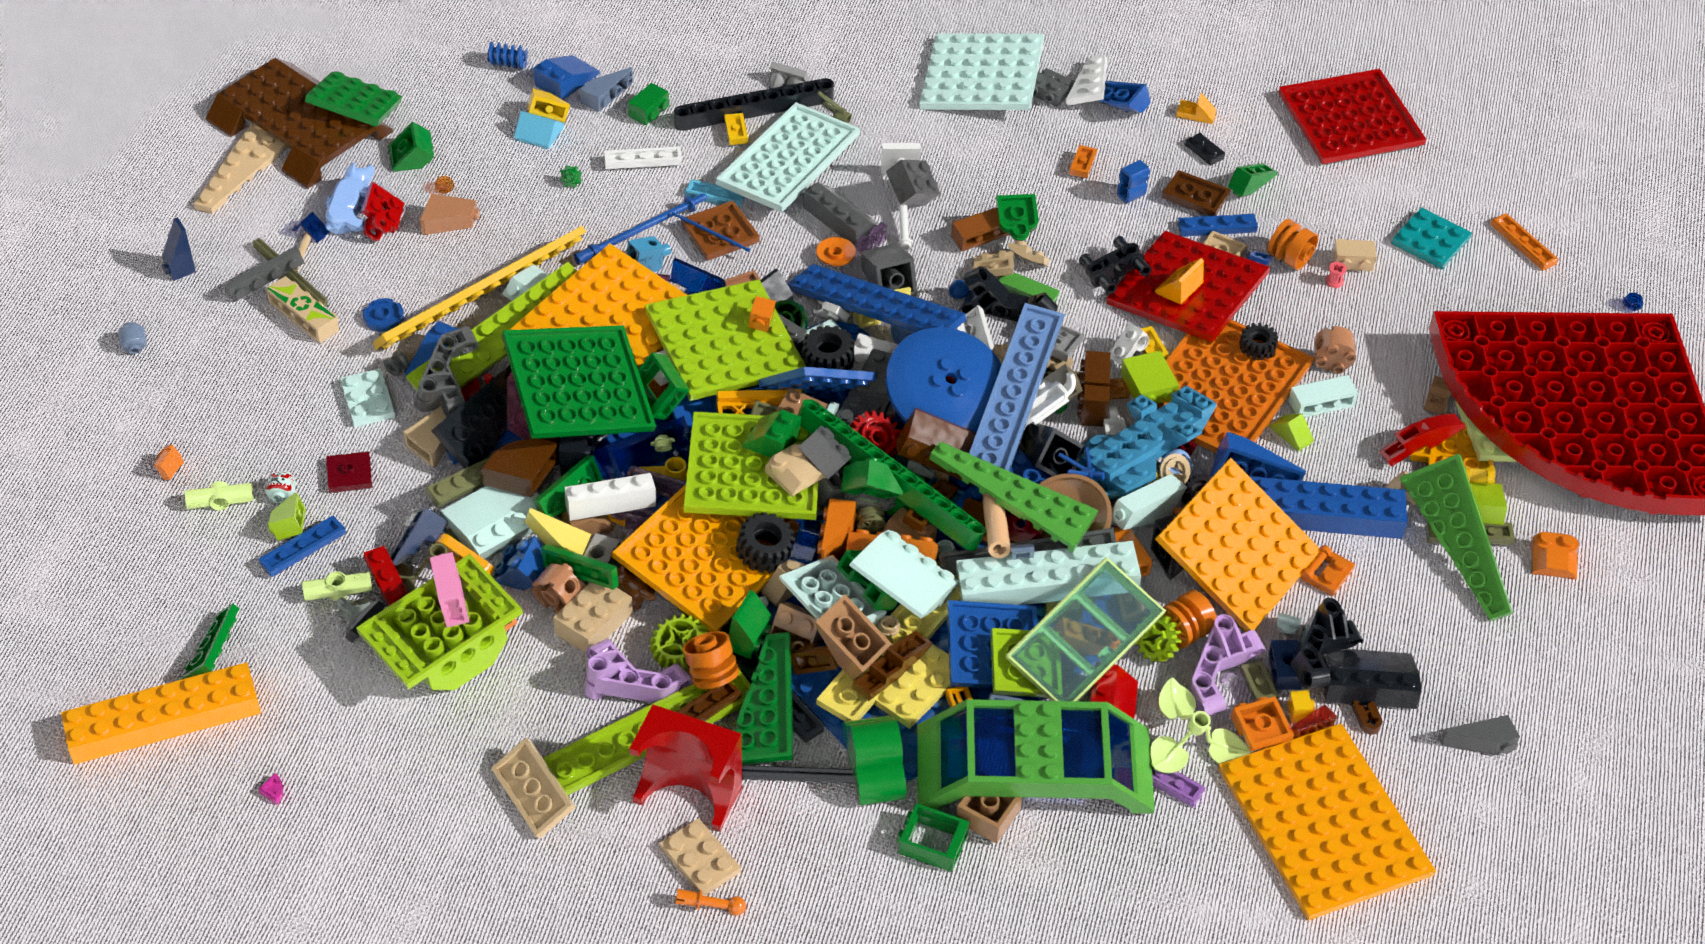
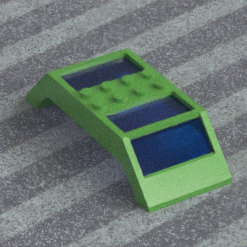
[917,699,1155,814]

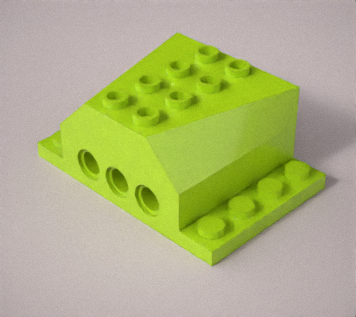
[356,554,523,690]

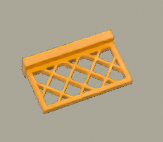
[715,389,802,415]

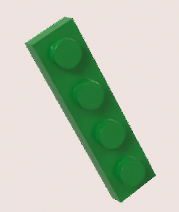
[541,544,619,590]

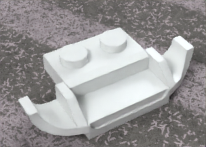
[1026,371,1076,426]

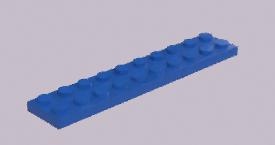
[787,264,966,332]

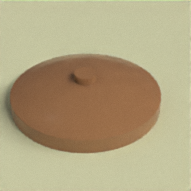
[1024,474,1112,539]

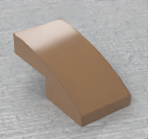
[1424,376,1451,415]

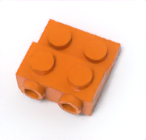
[1230,696,1294,752]

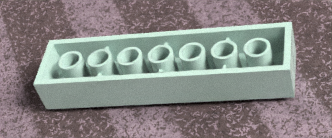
[956,541,1141,605]

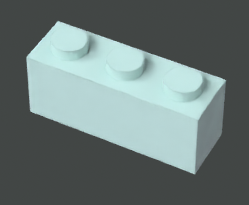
[1288,375,1358,417]

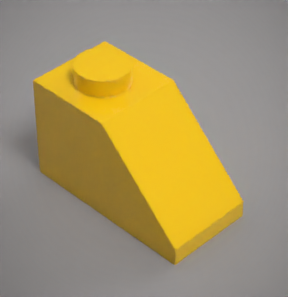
[527,88,570,123]

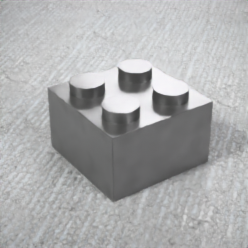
[886,159,941,206]

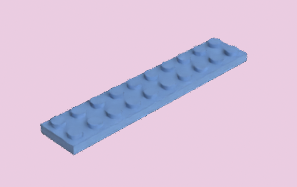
[969,303,1065,471]

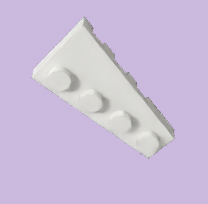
[1066,55,1107,106]

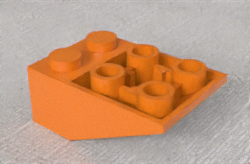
[817,499,856,561]

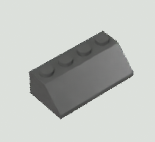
[803,182,884,248]

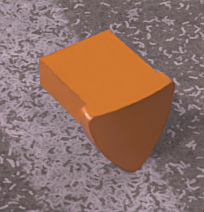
[154,445,184,480]

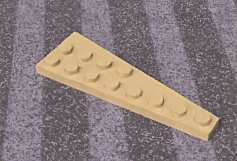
[194,122,289,214]

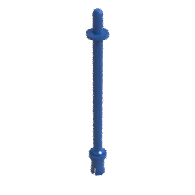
[573,193,707,265]

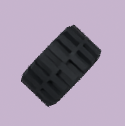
[802,325,855,370]
[736,512,795,573]

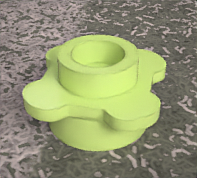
[650,435,675,452]

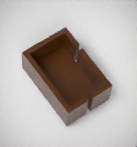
[1077,351,1111,427]

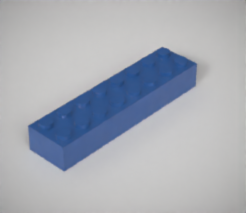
[1249,476,1408,539]

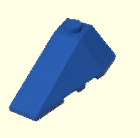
[1210,432,1306,481]

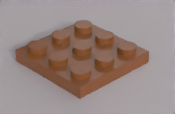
[681,201,760,261]

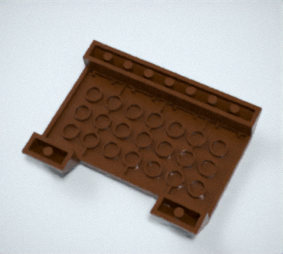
[206,58,393,189]

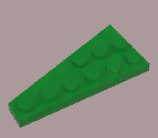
[735,632,793,765]

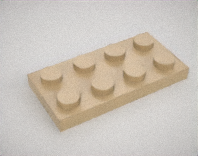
[491,738,576,839]

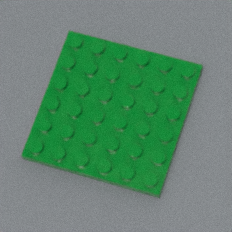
[502,325,656,439]

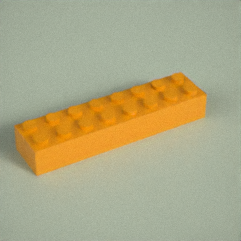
[61,662,261,765]

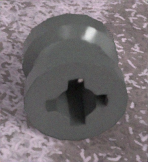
[383,350,410,376]

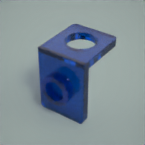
[292,211,330,243]

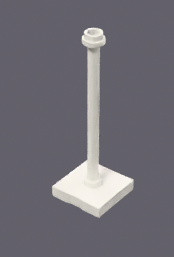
[881,143,921,251]

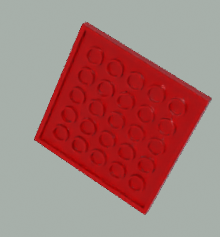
[1278,69,1427,164]
[1106,231,1270,343]

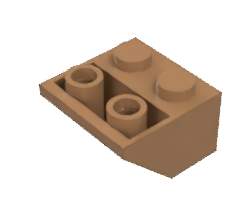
[769,602,822,652]

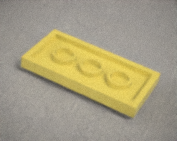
[874,644,952,729]

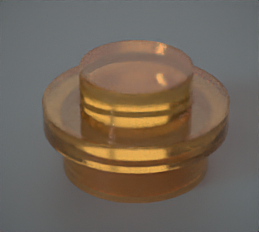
[435,176,454,194]

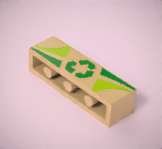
[266,276,339,343]

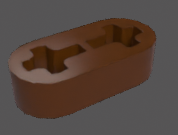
[1352,701,1383,735]

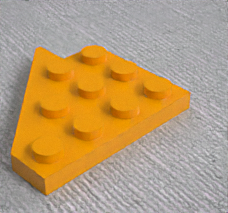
[1410,422,1493,469]

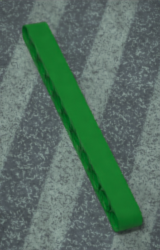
[797,399,986,551]

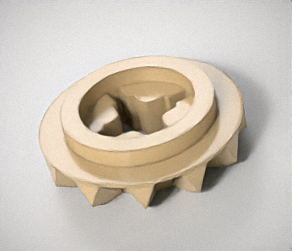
[1158,453,1191,484]

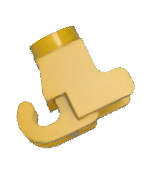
[1465,465,1496,485]

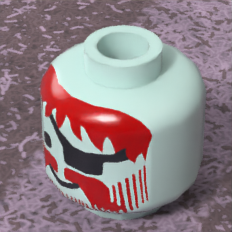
[266,471,296,503]

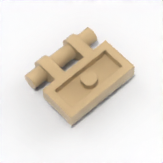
[973,250,1014,277]

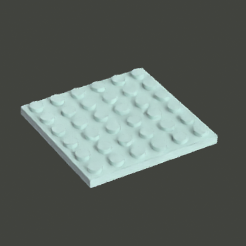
[919,33,1044,110]

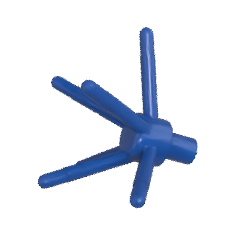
[1058,446,1105,481]

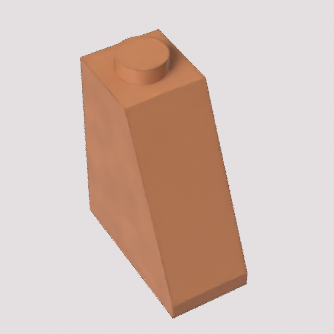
[420,194,480,235]

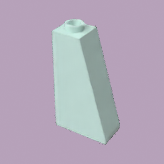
[1112,474,1187,530]

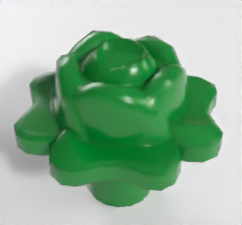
[560,165,582,188]

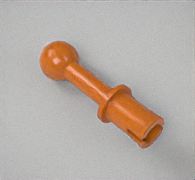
[675,888,746,916]

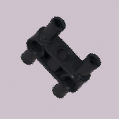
[1079,236,1152,294]

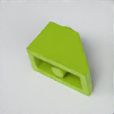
[267,492,306,541]

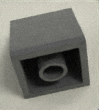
[860,243,918,296]

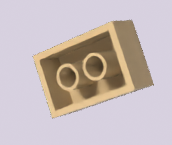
[553,582,633,653]

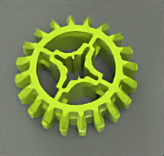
[650,613,708,672]

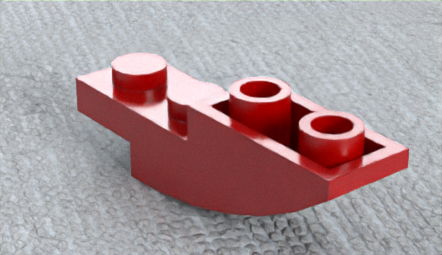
[1379,414,1465,467]

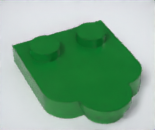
[996,194,1039,241]

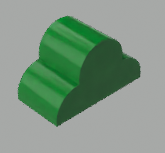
[842,715,906,806]

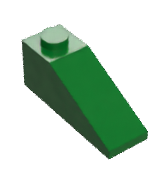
[1227,163,1278,197]

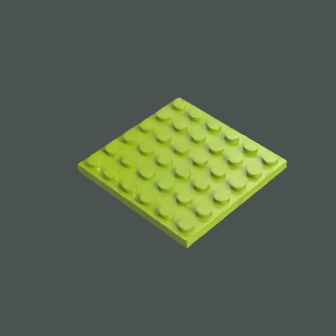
[645,279,806,401]
[684,412,818,520]

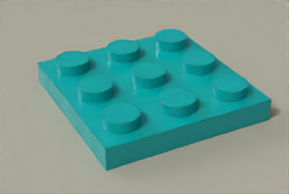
[1391,207,1472,270]

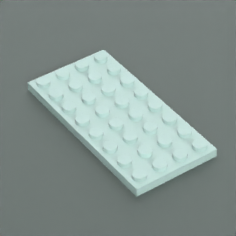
[716,102,860,213]

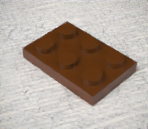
[1162,170,1231,216]

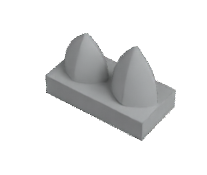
[770,62,809,88]

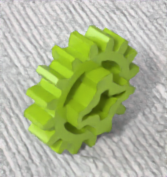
[1135,614,1182,662]

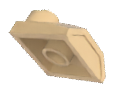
[765,444,826,497]

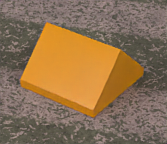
[1155,258,1204,304]

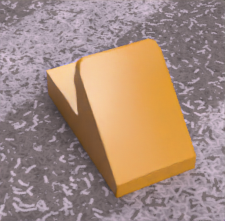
[1176,93,1216,124]

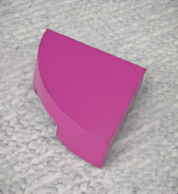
[258,773,284,805]

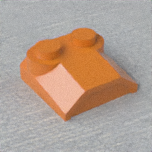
[1531,532,1579,580]

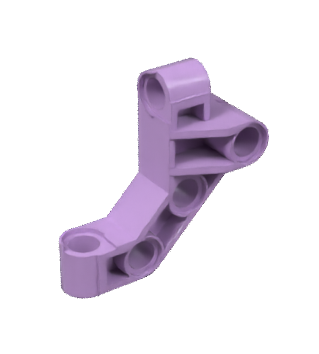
[1190,614,1266,716]
[584,638,693,703]

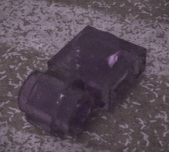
[857,222,888,253]

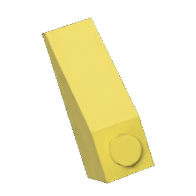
[524,508,591,555]

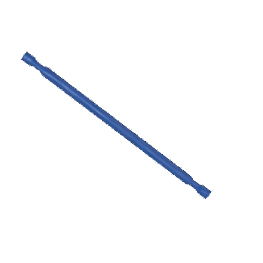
[672,212,751,252]

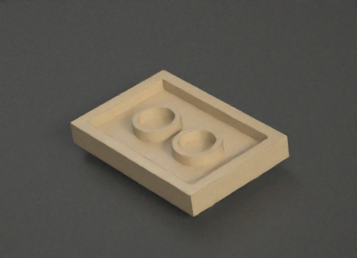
[660,818,741,896]

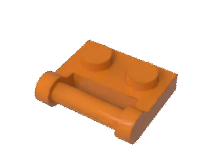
[1300,545,1355,597]

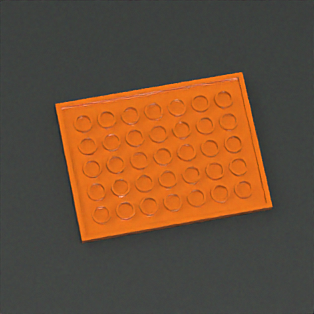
[1129,319,1315,453]

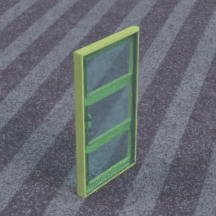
[1005,557,1166,701]

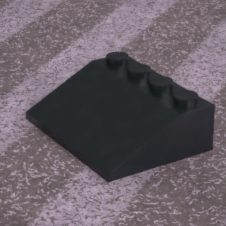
[1321,649,1422,709]

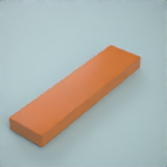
[1490,213,1559,271]

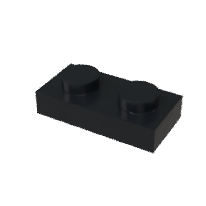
[1185,133,1225,166]

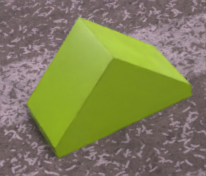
[1269,413,1314,452]

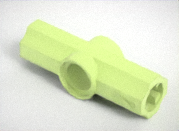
[185,481,254,510]
[302,571,373,601]

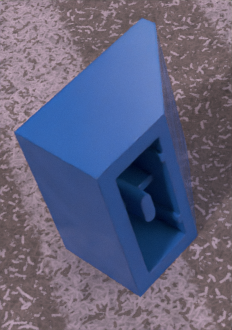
[493,536,546,591]

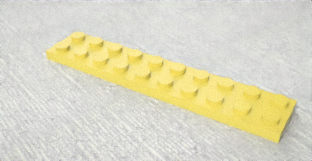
[816,560,961,721]

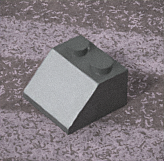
[798,425,851,479]

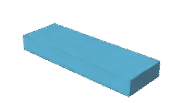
[685,179,745,209]

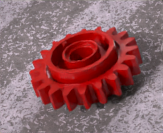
[849,410,902,460]

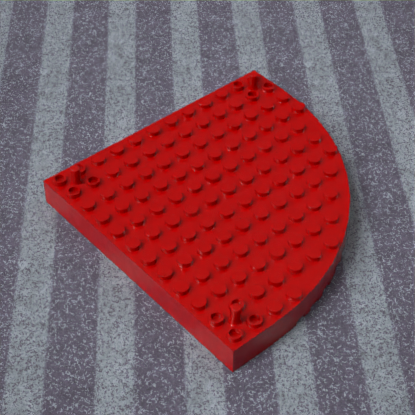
[1429,311,1705,515]

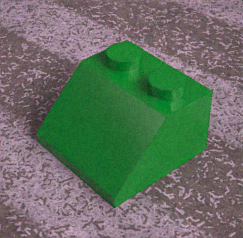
[389,121,434,172]
[742,409,801,458]
[841,458,903,502]
[729,590,772,659]

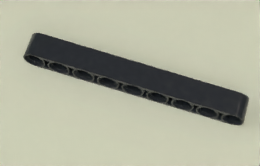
[674,78,834,131]

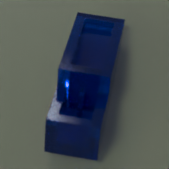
[790,519,824,565]

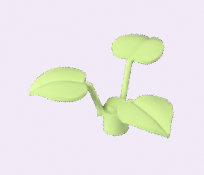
[1150,677,1251,773]

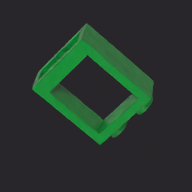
[638,352,690,420]
[896,803,970,872]

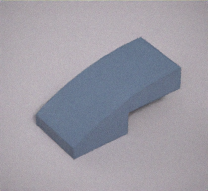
[1009,543,1035,560]

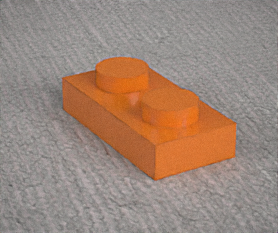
[1069,145,1098,179]

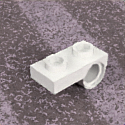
[1110,322,1149,365]

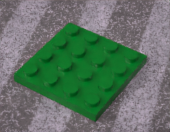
[305,71,402,127]

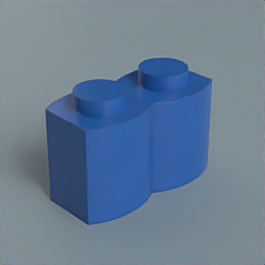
[1117,160,1150,204]

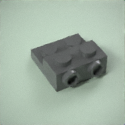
[1033,68,1075,107]

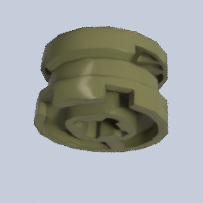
[855,506,887,535]

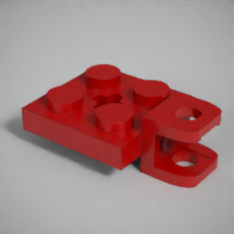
[361,182,405,242]

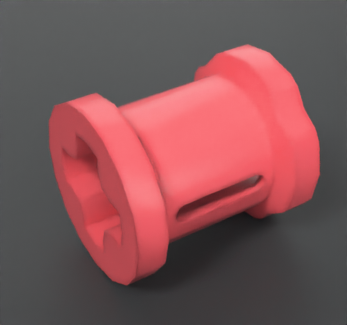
[1326,262,1347,288]

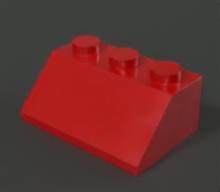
[1086,662,1138,739]

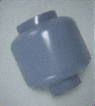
[118,322,147,354]

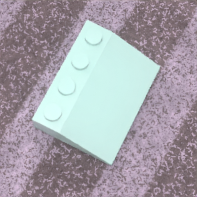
[440,486,539,559]
[849,530,959,618]
[779,555,886,628]

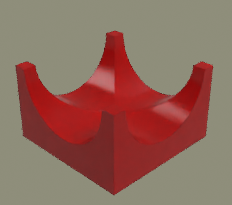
[629,704,742,832]

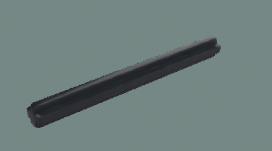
[742,765,854,783]

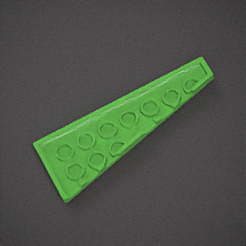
[930,442,1098,552]
[1400,454,1513,621]

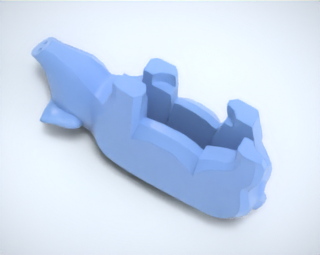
[326,162,375,234]

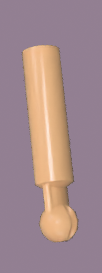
[983,493,1011,558]

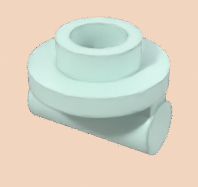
[1277,613,1301,634]

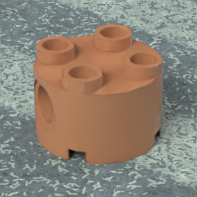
[1314,326,1356,374]
[532,563,586,614]

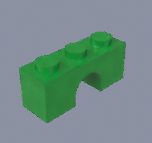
[836,550,898,610]

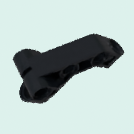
[961,266,1058,322]
[1291,597,1363,689]

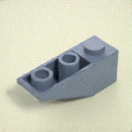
[580,67,634,112]

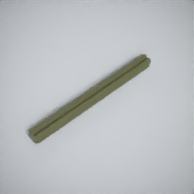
[252,238,328,307]

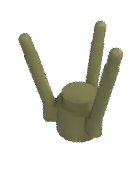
[818,91,852,124]

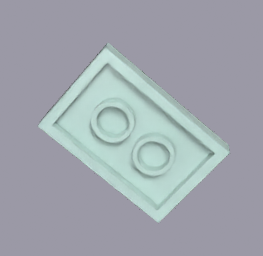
[340,368,396,427]

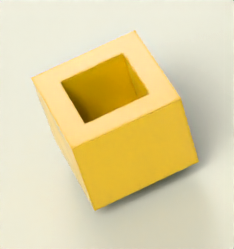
[1287,690,1315,723]

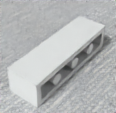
[565,473,656,521]

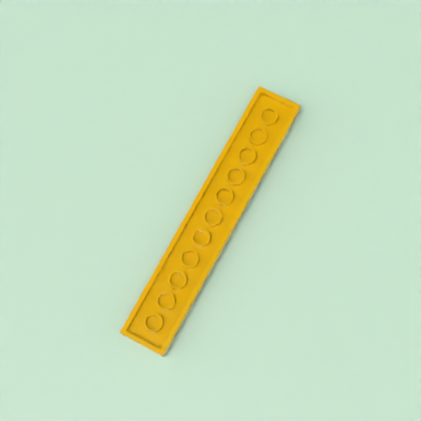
[372,226,586,350]

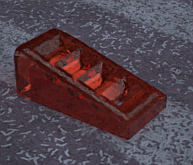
[1289,705,1337,741]

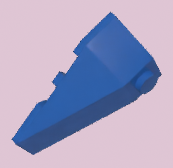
[1097,81,1151,114]

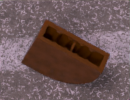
[481,439,558,497]

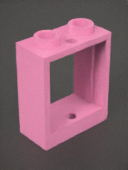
[430,552,470,628]

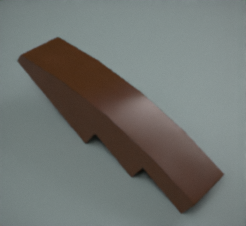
[852,630,932,701]

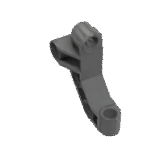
[414,326,479,417]

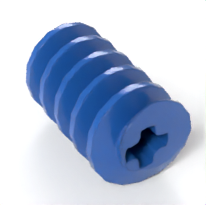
[487,41,528,69]

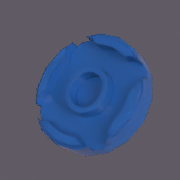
[363,298,404,332]

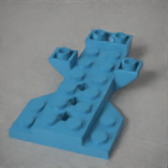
[1078,385,1217,496]

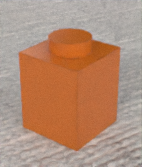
[748,296,776,332]

